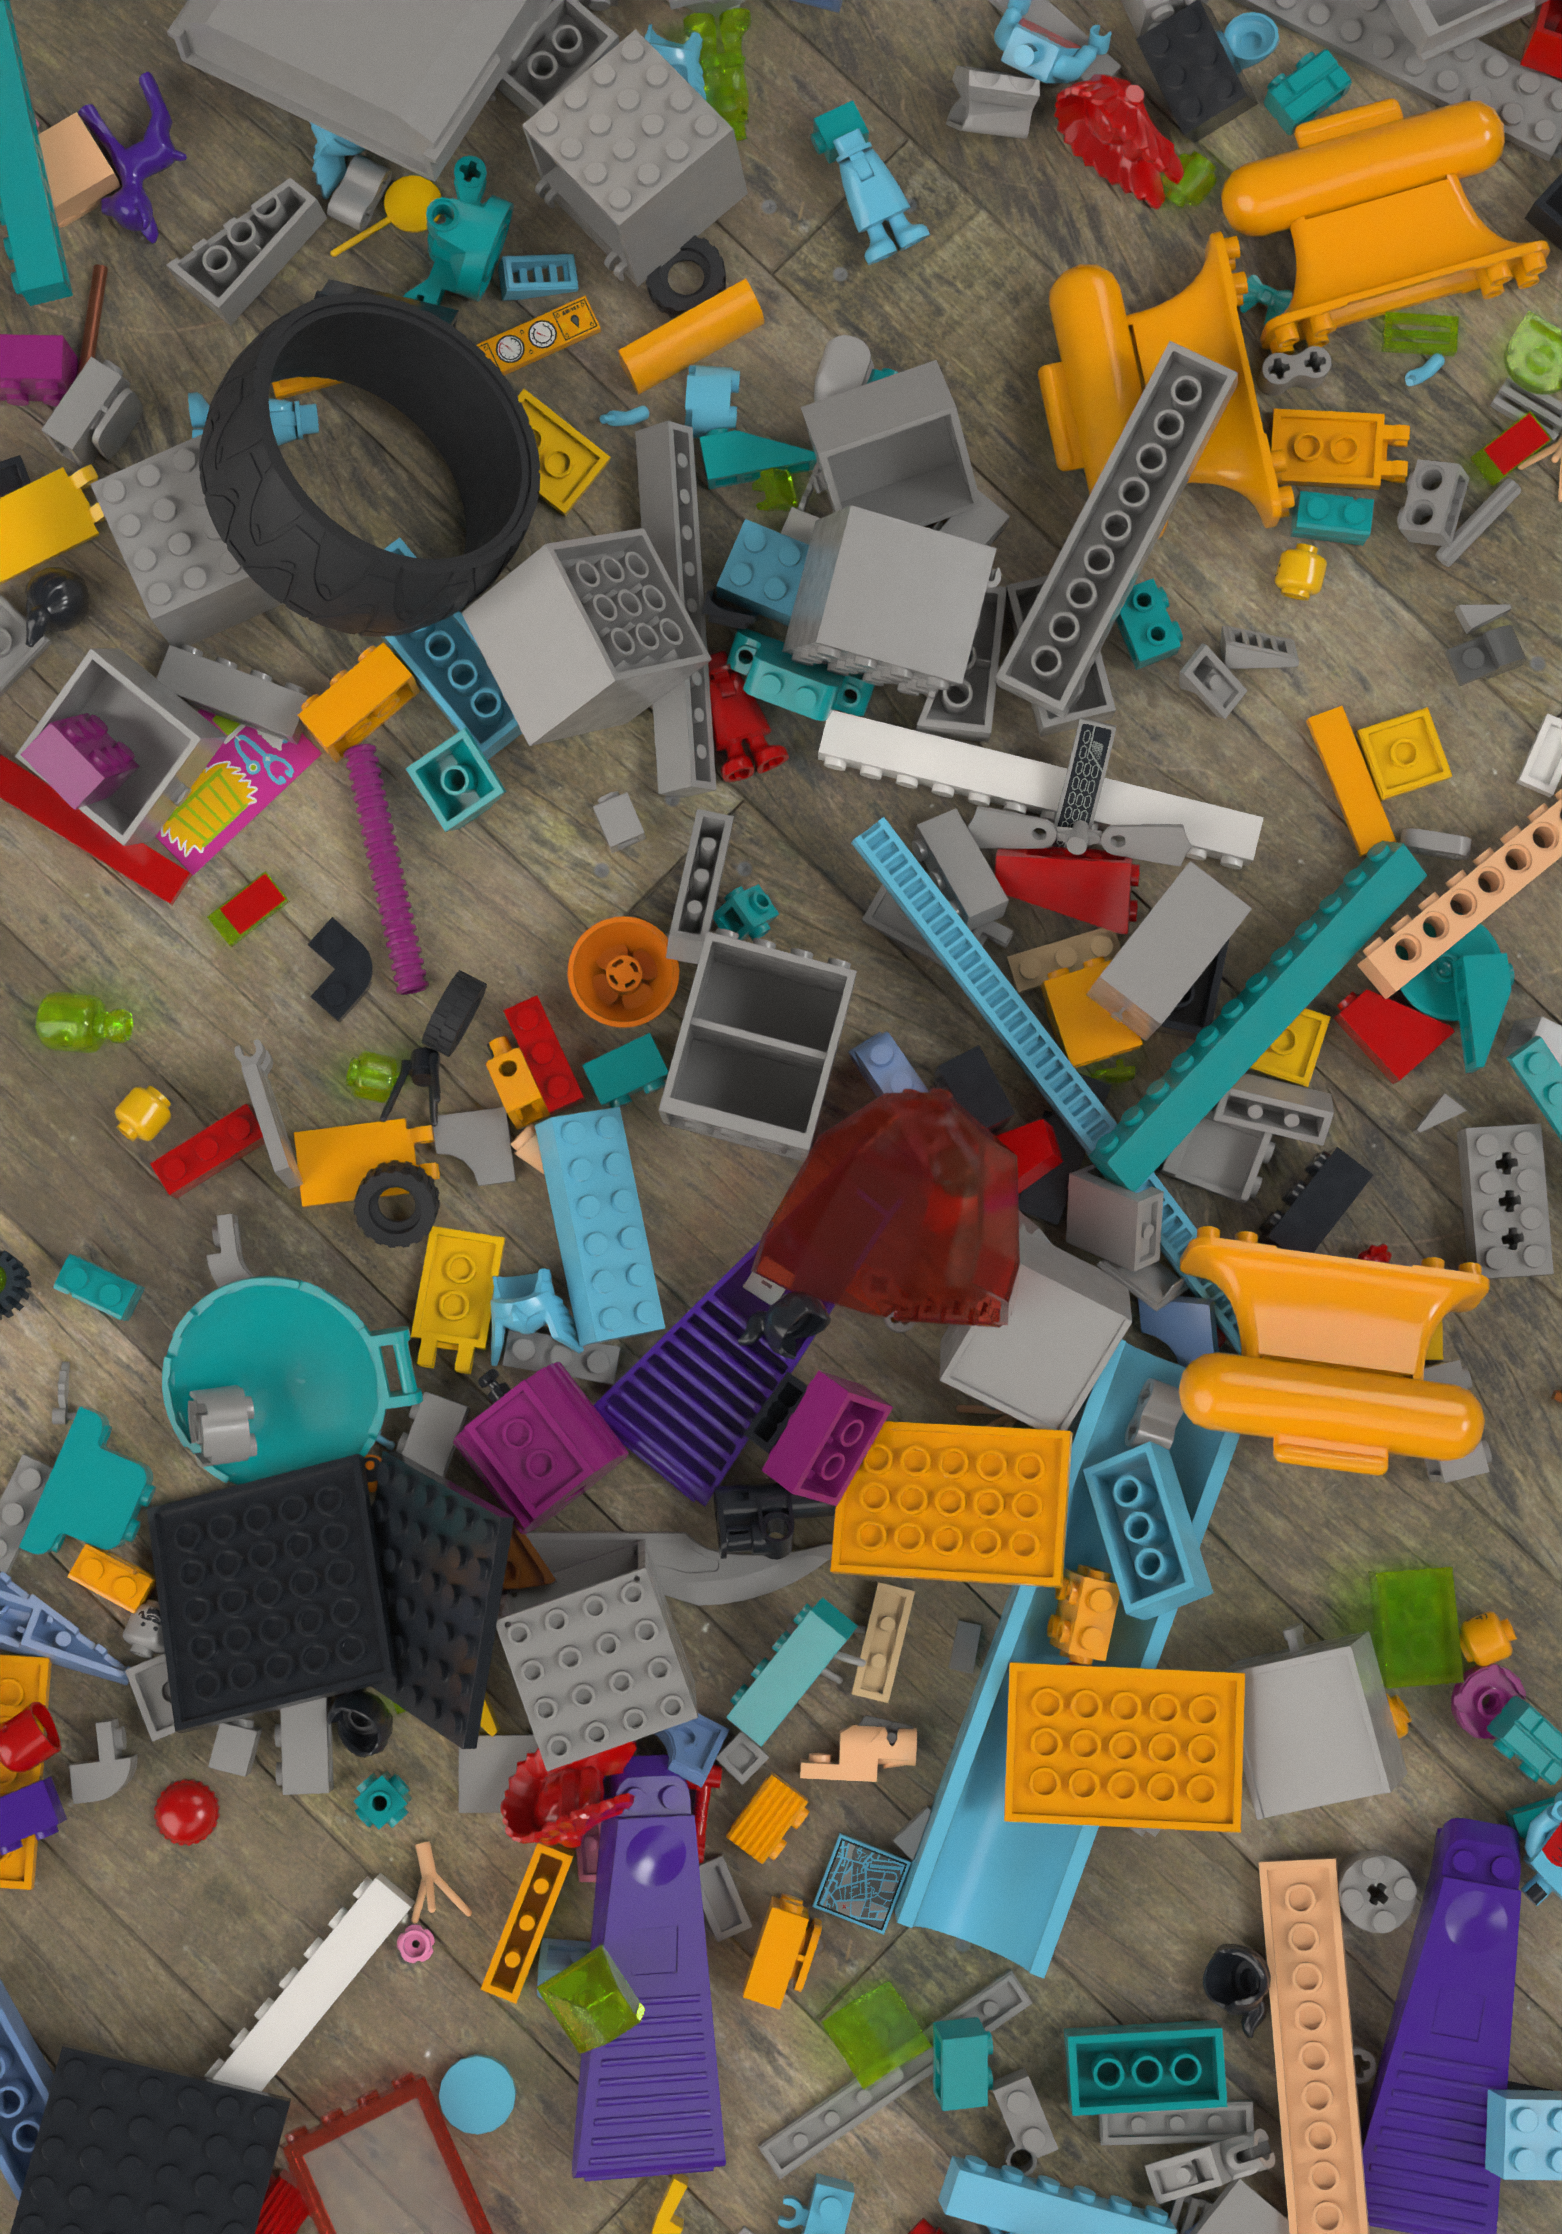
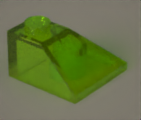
[537,1944,645,2054]

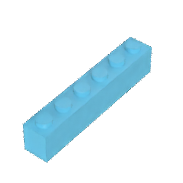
[938,2155,1177,2234]

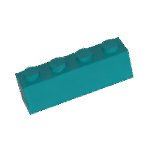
[726,1597,858,1747]

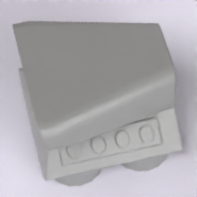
[946,65,1040,139]

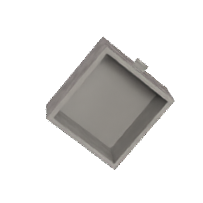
[801,360,982,527]
[15,648,227,846]
[1086,861,1252,1041]

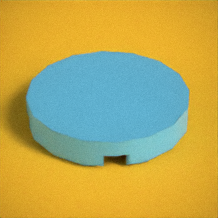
[439,2054,517,2135]

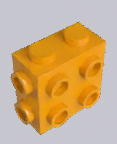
[1047,1564,1120,1666]

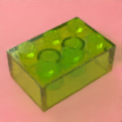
[1368,1565,1464,1689]

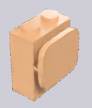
[39,112,121,228]

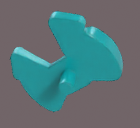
[1240,275,1293,326]

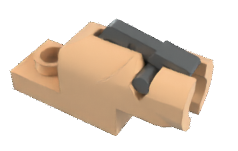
[800,1715,917,1782]

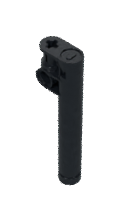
[714,1482,836,1560]

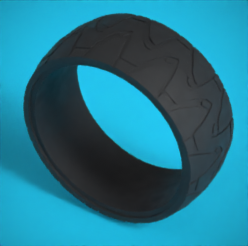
[199,293,540,637]

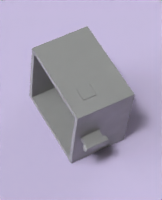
[940,1223,1132,1431]
[1223,1623,1408,1820]

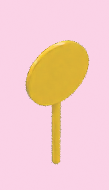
[330,175,442,257]

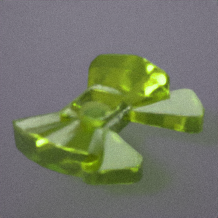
[1091,1059,1136,1083]

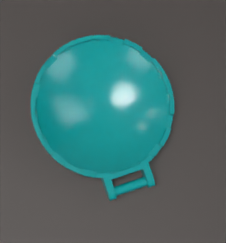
[162,1276,424,1485]

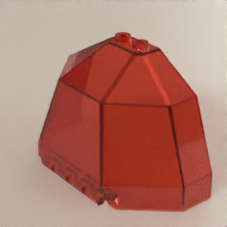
[751,1088,1020,1328]

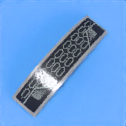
[1049,717,1116,848]

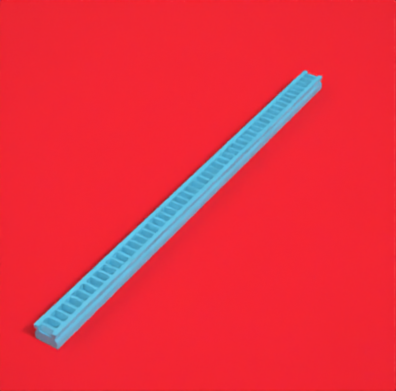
[851,817,1241,1355]

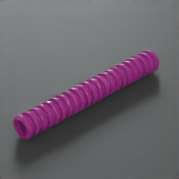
[343,744,429,995]

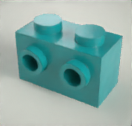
[1116,578,1183,670]

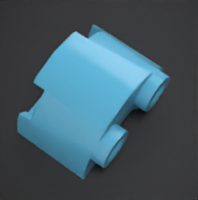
[685,365,740,438]

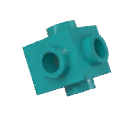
[713,884,779,941]
[353,1771,412,1830]

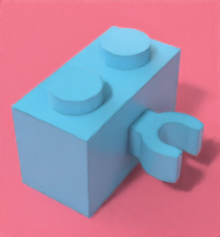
[778,2173,855,2234]

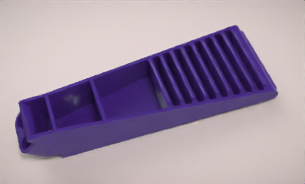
[593,1128,924,1507]
[572,1755,726,2182]
[1361,1818,1522,2234]

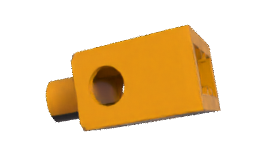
[485,1036,551,1130]

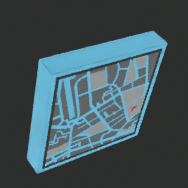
[812,1833,911,1935]

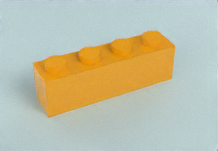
[480,1842,576,2004]

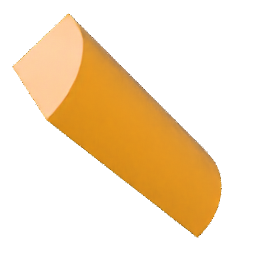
[618,278,764,395]

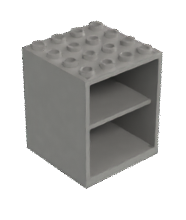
[658,928,857,1163]
[496,1539,698,1771]

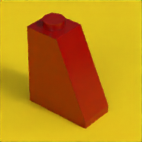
[1333,989,1455,1084]

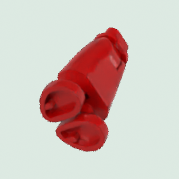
[708,651,789,782]

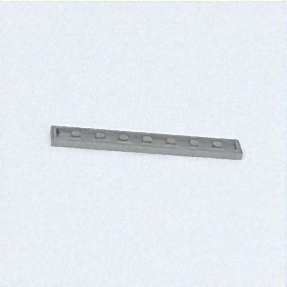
[758,1969,1033,2180]

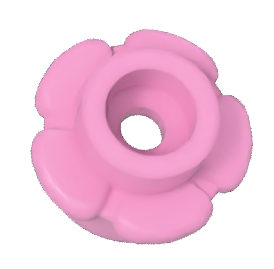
[397,1924,435,1963]

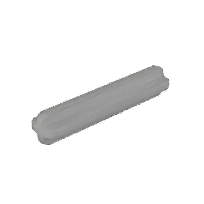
[1435,478,1521,567]

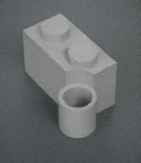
[992,2067,1058,2176]

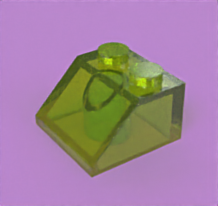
[821,1981,932,2091]

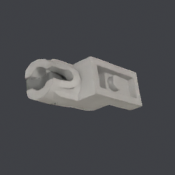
[1144,2128,1276,2204]

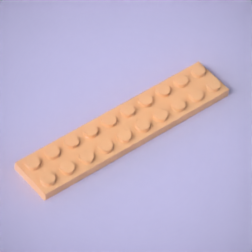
[1259,1858,1370,2234]

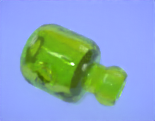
[36,991,133,1053]

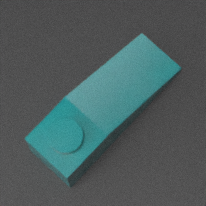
[700,428,817,490]
[1452,953,1515,1074]

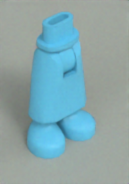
[833,129,930,265]
[188,392,319,446]

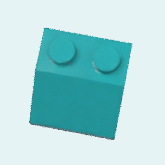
[406,728,507,832]

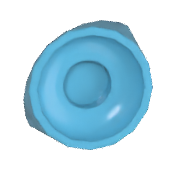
[1224,12,1280,69]

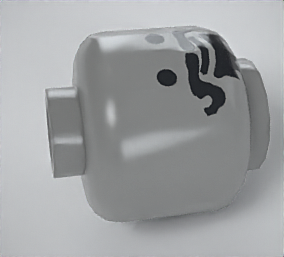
[123,1600,165,1659]

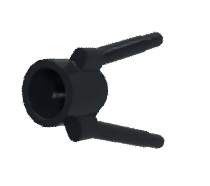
[380,1047,441,1127]

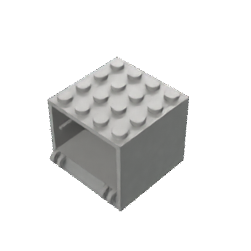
[522,29,748,287]
[90,434,284,649]
[782,505,1001,696]
[462,528,712,746]

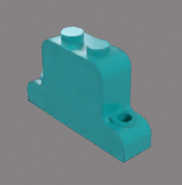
[727,628,875,721]
[19,1406,156,1555]

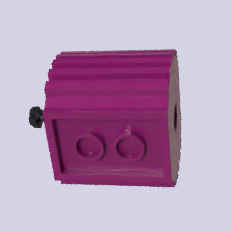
[453,1361,629,1535]

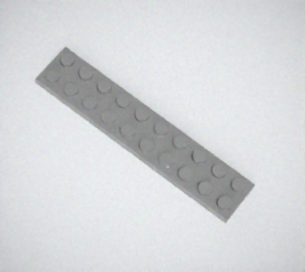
[1233,0,1562,162]

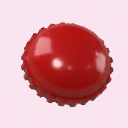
[154,1779,220,1846]

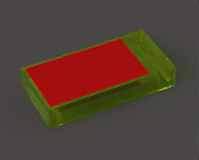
[1469,411,1553,487]
[207,871,290,947]

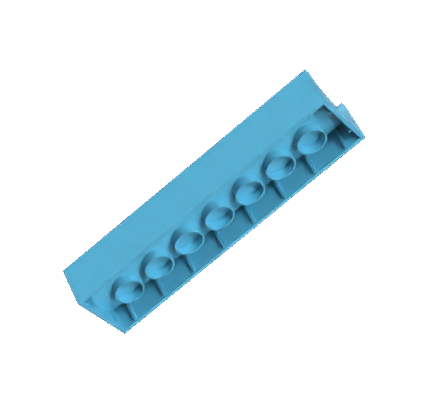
[894,1340,1240,1978]

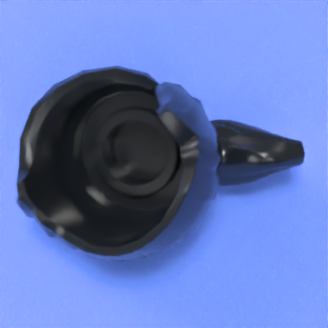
[25,567,89,647]
[737,1291,831,1360]
[327,1687,393,1758]
[1203,1944,1271,2038]

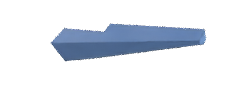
[0,1571,131,1685]

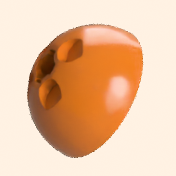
[567,916,680,1028]

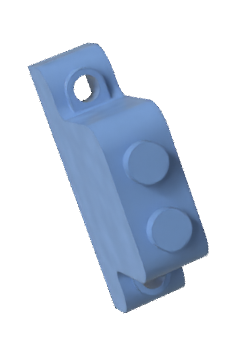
[848,1031,955,1173]

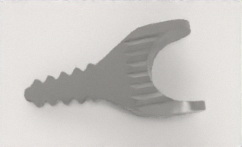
[798,335,875,512]

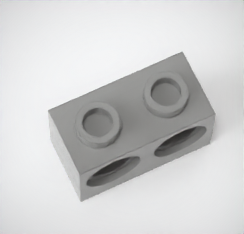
[1397,459,1470,547]

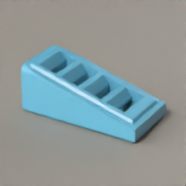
[498,254,579,301]

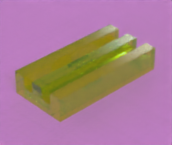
[1381,312,1459,357]

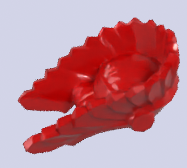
[1054,74,1184,210]
[500,1740,637,1848]

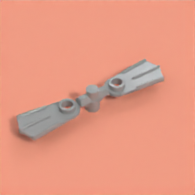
[968,806,1192,866]

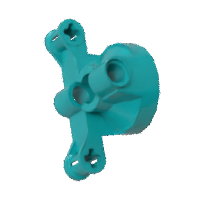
[403,155,514,306]

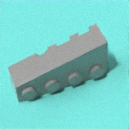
[166,178,327,326]
[916,586,1007,742]

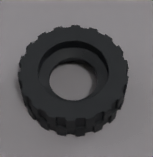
[646,235,727,319]
[421,970,487,1057]
[353,1160,440,1248]

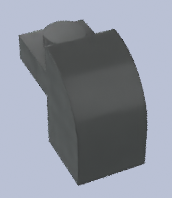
[1445,625,1527,687]

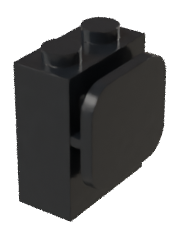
[743,1371,808,1454]

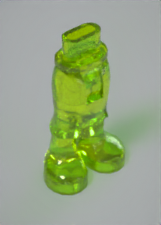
[683,8,752,142]

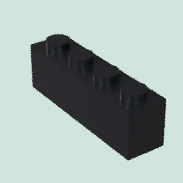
[1011,1072,1111,1227]

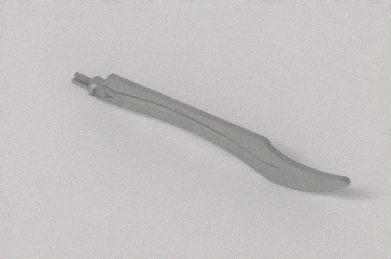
[526,1531,833,1606]

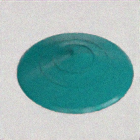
[1396,912,1501,1021]

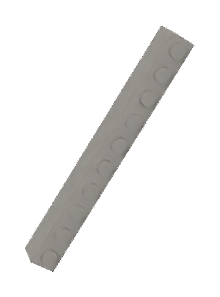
[635,421,717,798]

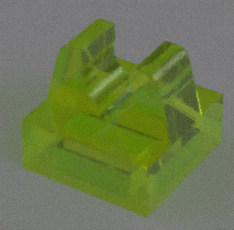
[752,467,799,512]

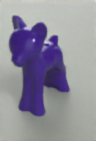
[78,72,187,244]

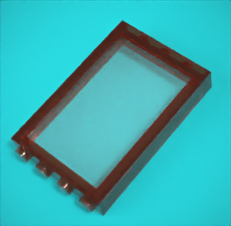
[279,2071,493,2234]

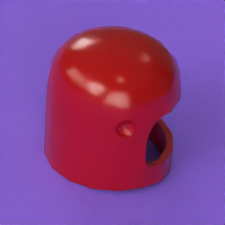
[0,1702,62,1773]

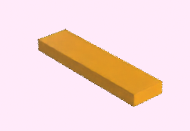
[1306,706,1396,857]

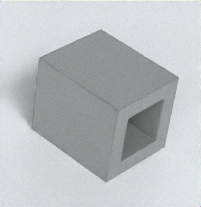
[593,791,646,853]
[208,1717,263,1777]

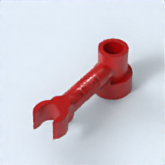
[687,1765,722,1863]

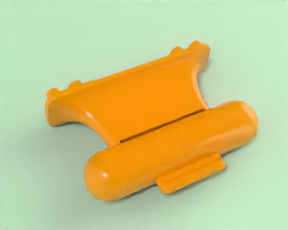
[1221,98,1550,355]
[1038,231,1295,539]
[1178,1226,1490,1476]

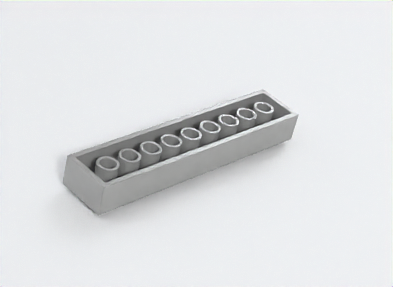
[995,341,1238,719]

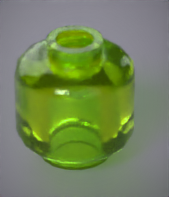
[1162,151,1217,209]
[346,1051,400,1103]

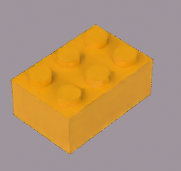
[298,642,420,763]

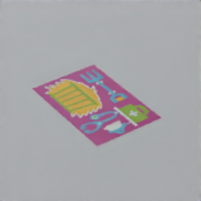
[155,709,322,876]

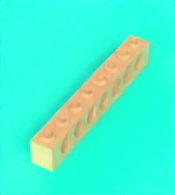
[1357,789,1562,999]

